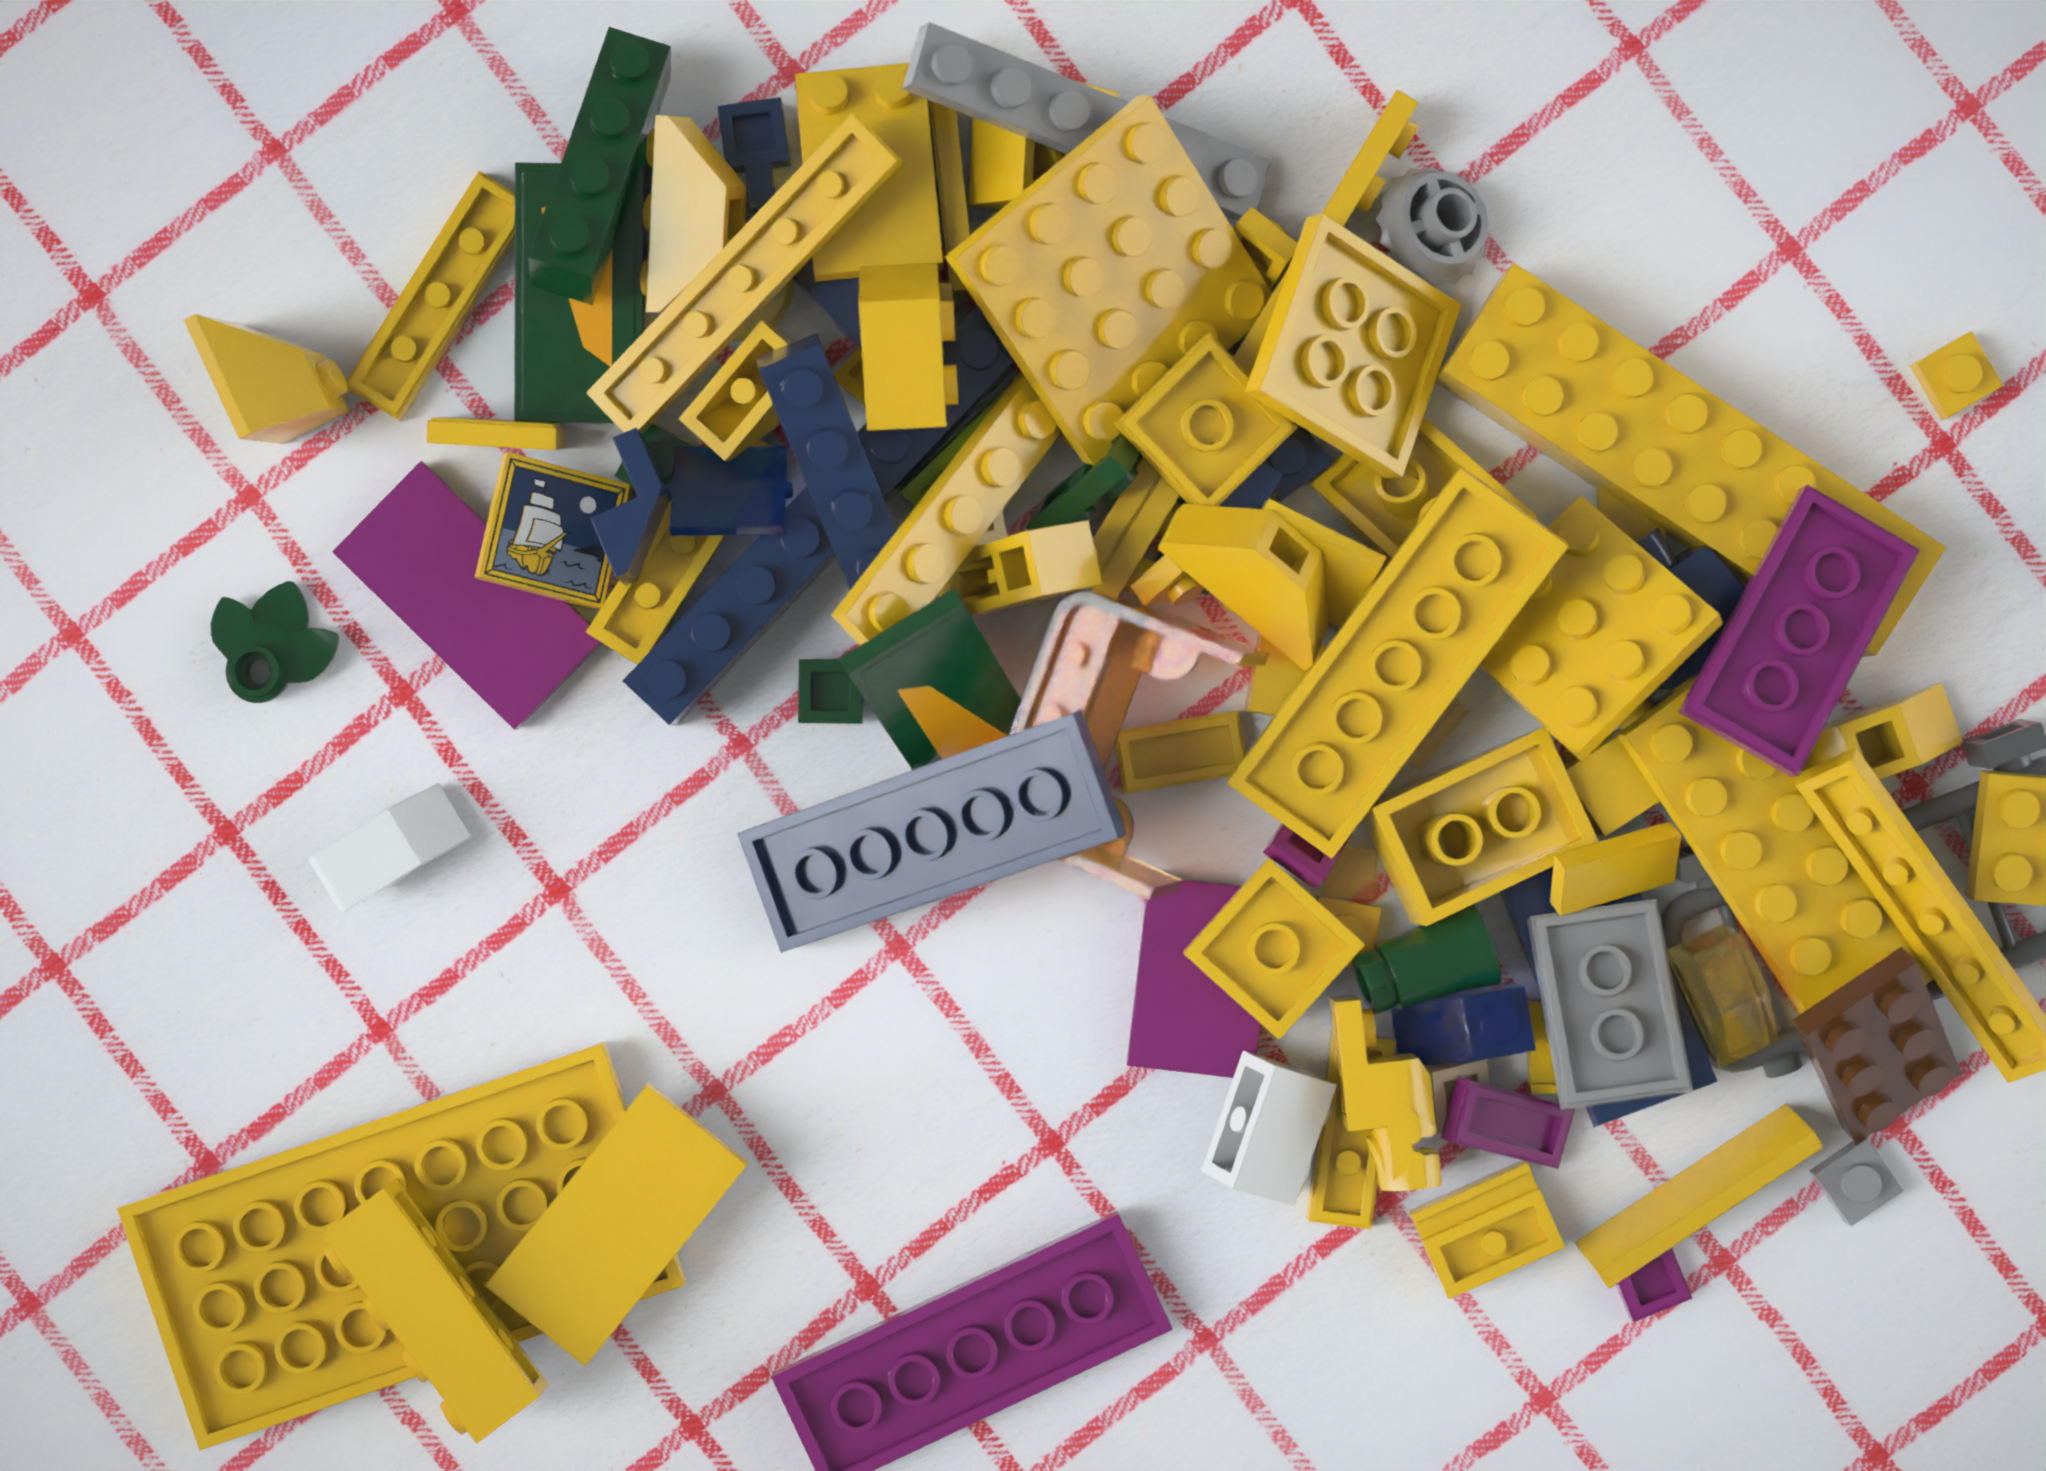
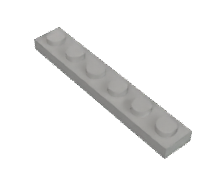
[902,22,1271,221]

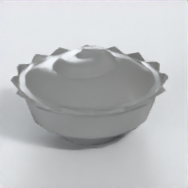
[1376,166,1488,286]

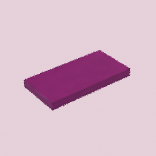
[332,461,602,730]
[1678,485,1920,777]

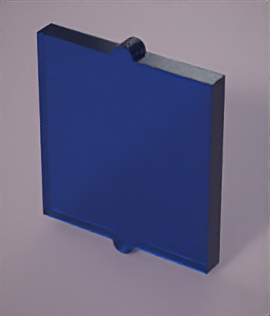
[666,446,793,536]

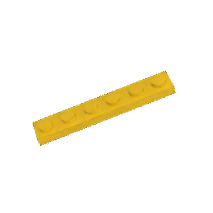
[586,113,903,434]
[832,371,1062,645]
[1796,748,2046,1083]

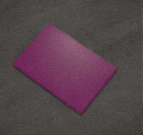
[1126,875,1260,1078]

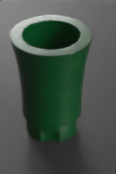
[1352,904,1501,1015]

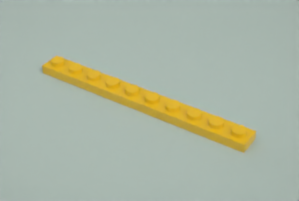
[1061,89,1419,655]

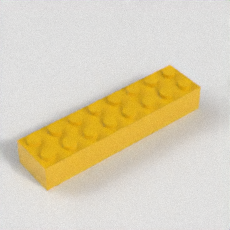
[1435,263,1947,658]

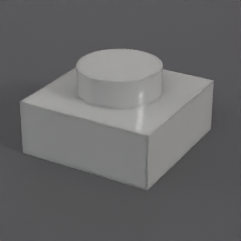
[1809,1138,1903,1227]

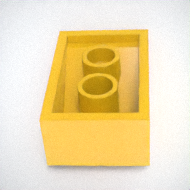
[795,63,944,282]
[1311,417,1537,567]
[1363,727,1599,926]

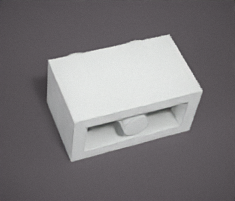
[1201,1051,1337,1206]

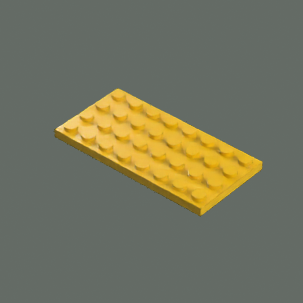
[117,1041,687,1451]

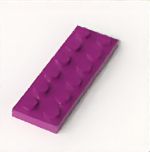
[771,1210,1173,1471]

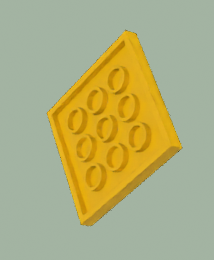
[945,95,1273,465]

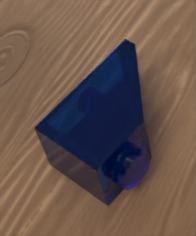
[1389,980,1536,1065]

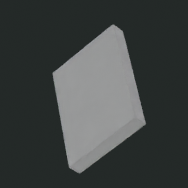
[1527,899,1693,1110]

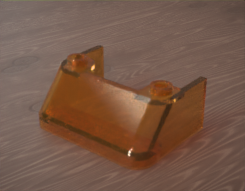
[1008,591,1269,900]

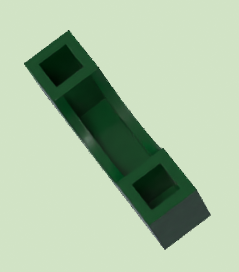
[528,27,671,305]

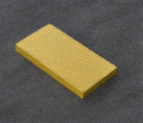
[485,1083,749,1366]

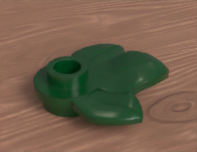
[211,581,339,703]

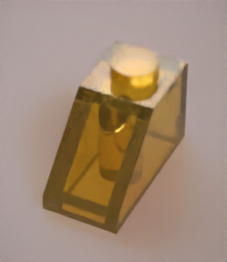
[1667,924,1778,1068]

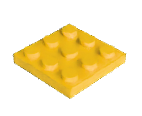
[1245,214,1461,479]
[1478,495,1723,761]

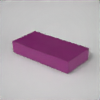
[1440,1076,1576,1169]

